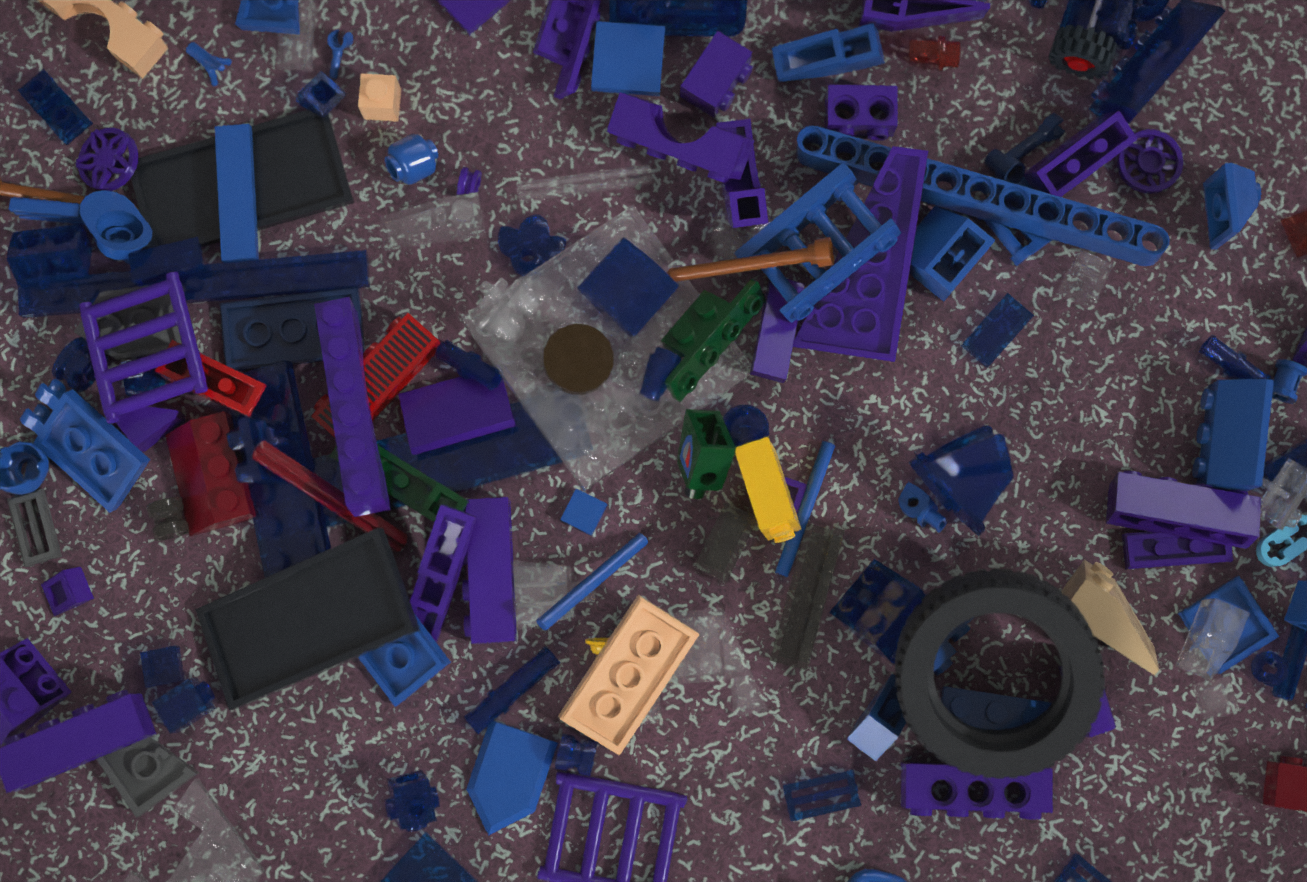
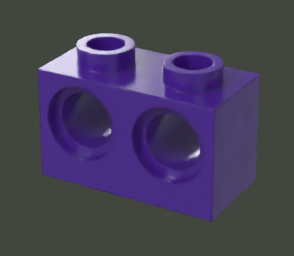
[825,85,898,141]

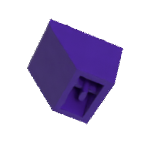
[0,638,71,747]

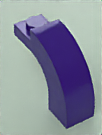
[715,119,768,228]

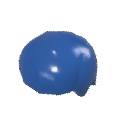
[0,441,49,495]

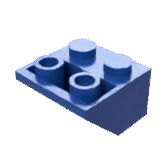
[909,206,995,302]

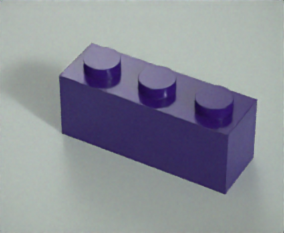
[1023,111,1138,197]

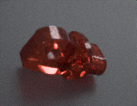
[909,35,960,71]

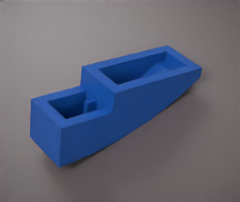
[771,23,885,82]

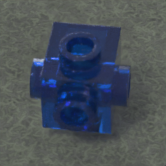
[384,770,440,832]

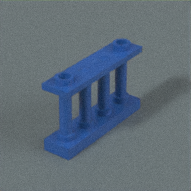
[734,162,901,323]

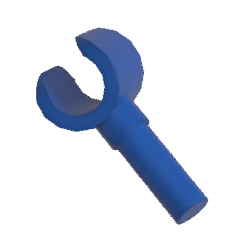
[327,30,353,79]

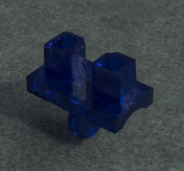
[226,417,289,484]

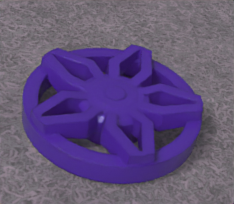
[76,128,138,191]
[1117,129,1183,194]

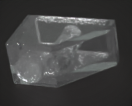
[1176,598,1250,681]

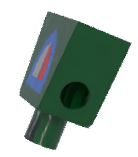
[677,409,736,499]

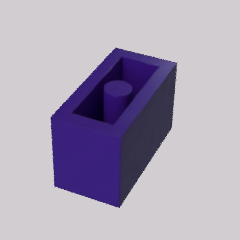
[680,31,753,118]

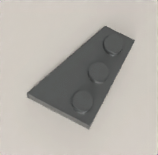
[96,737,200,818]

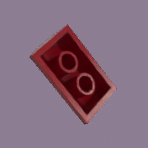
[165,411,259,536]

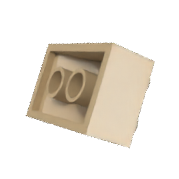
[1061,559,1159,675]

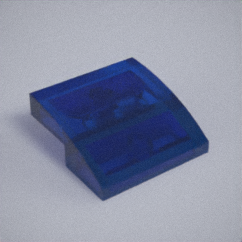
[577,238,679,337]

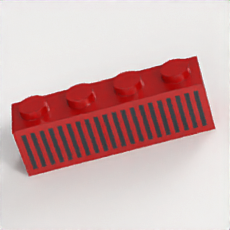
[311,313,443,438]

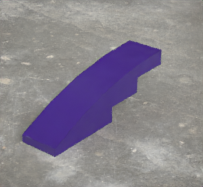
[410,504,476,643]

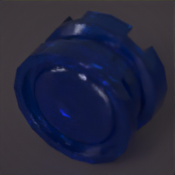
[52,337,108,393]
[723,405,769,455]

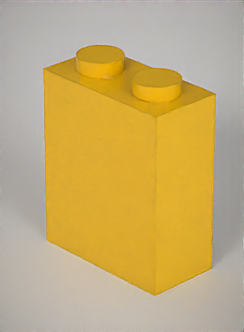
[735,437,802,543]

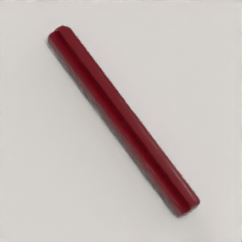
[252,441,408,552]

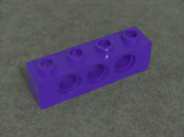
[901,762,1053,819]

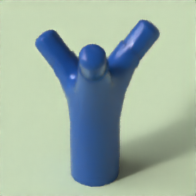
[186,42,232,86]

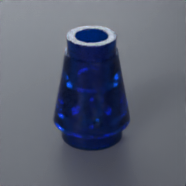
[639,347,682,402]

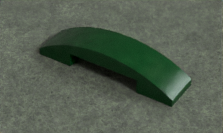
[330,444,469,522]

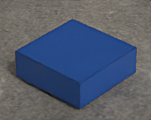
[560,488,608,536]

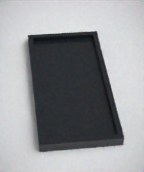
[127,105,354,260]
[195,528,420,710]

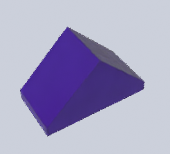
[116,406,186,452]

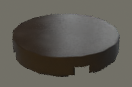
[543,324,614,395]

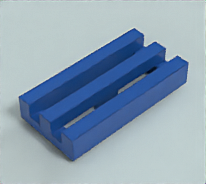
[9,197,85,225]

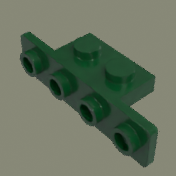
[661,279,766,402]

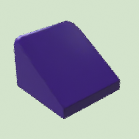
[41,567,94,616]

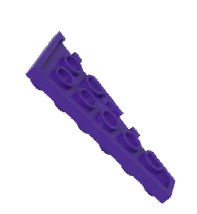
[793,146,928,362]

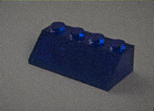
[1088,0,1225,124]

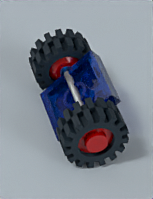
[1048,0,1136,79]

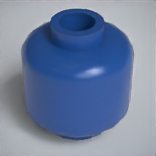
[384,134,438,185]

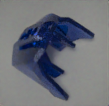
[908,425,1013,537]

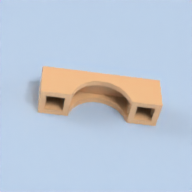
[38,0,168,79]

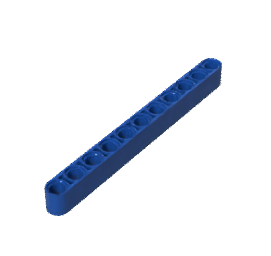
[796,126,1170,266]

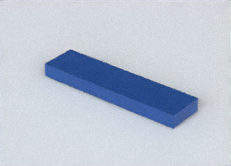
[215,124,259,264]

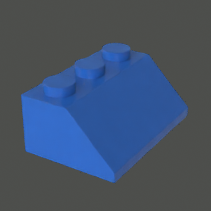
[1192,379,1274,492]

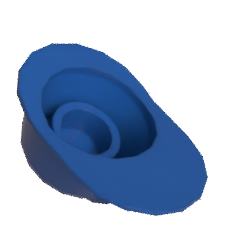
[79,190,152,265]

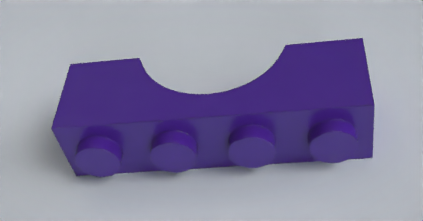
[607,92,754,183]

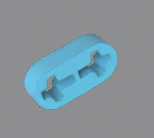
[1256,515,1307,567]

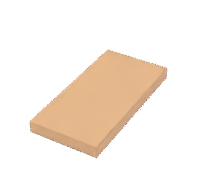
[558,594,700,755]

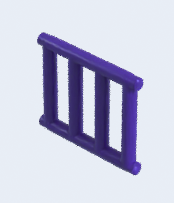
[79,272,208,424]
[537,771,687,882]

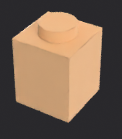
[358,73,401,121]

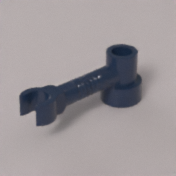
[984,113,1065,184]

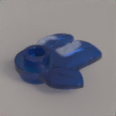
[498,214,566,278]

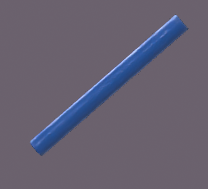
[775,441,835,577]
[536,533,648,631]

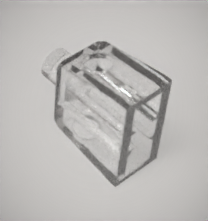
[513,561,595,631]

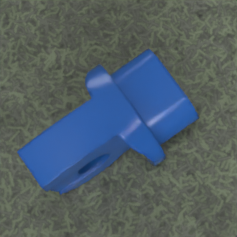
[898,481,947,533]

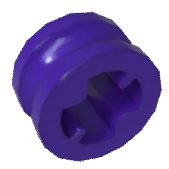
[457,167,481,201]

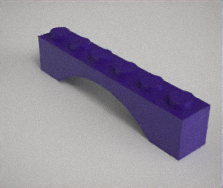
[314,297,390,517]

